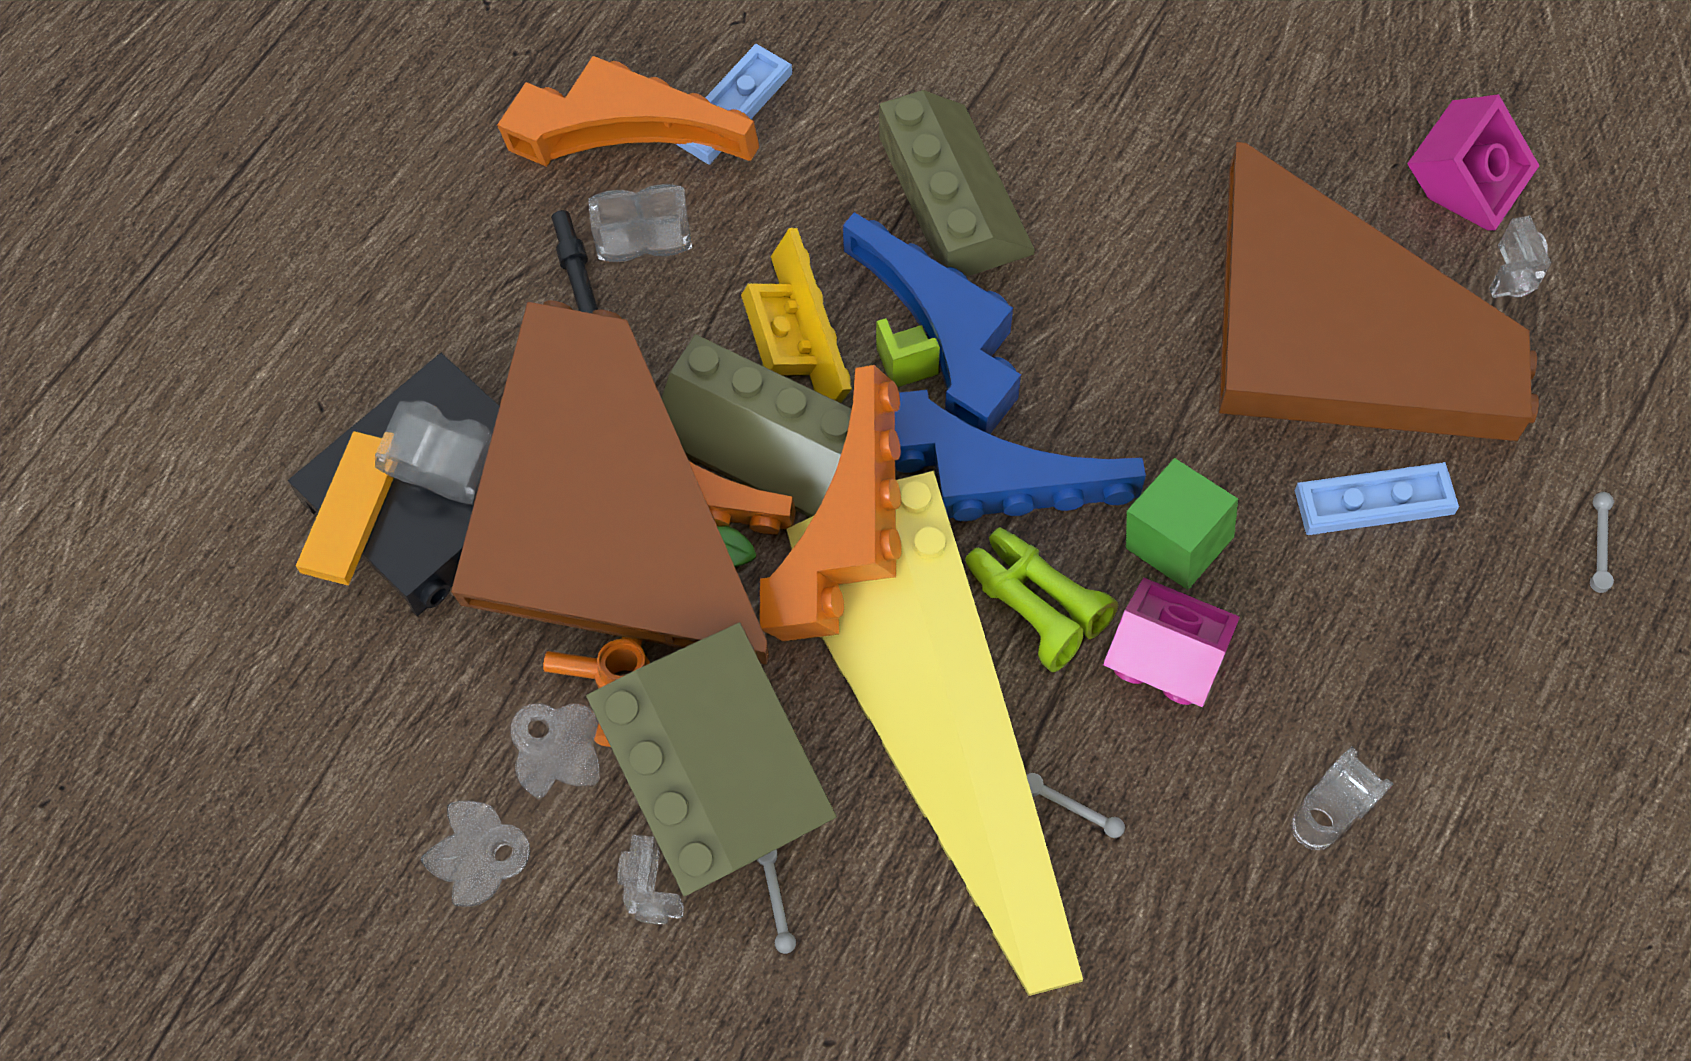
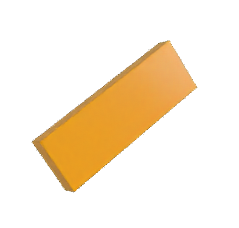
[296,431,405,586]

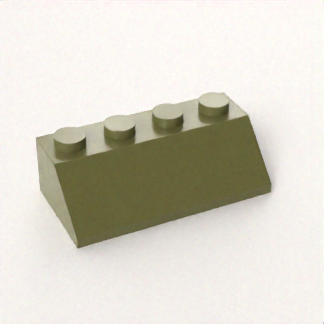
[879,90,1035,277]
[661,334,852,518]

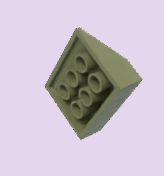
[586,622,837,897]

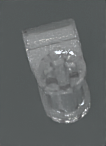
[1291,746,1394,850]

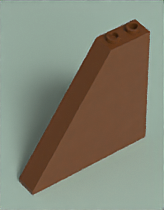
[1219,142,1539,441]
[451,300,769,665]

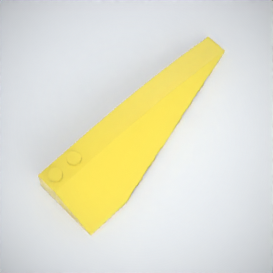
[786,471,1083,996]

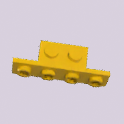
[741,228,852,403]

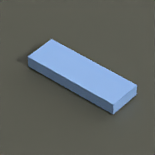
[676,44,792,165]
[1294,462,1459,535]

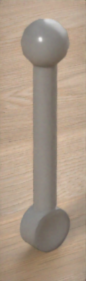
[1590,492,1614,593]
[1026,773,1125,838]
[757,849,796,954]

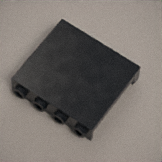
[287,353,500,617]

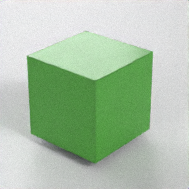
[1126,458,1238,590]

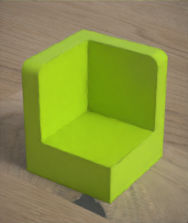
[876,318,940,387]

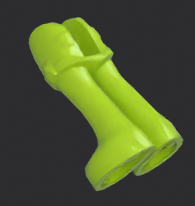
[965,527,1119,672]

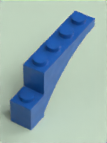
[843,212,1021,434]
[895,390,1146,521]

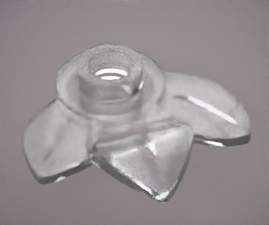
[510,703,600,799]
[421,801,530,907]

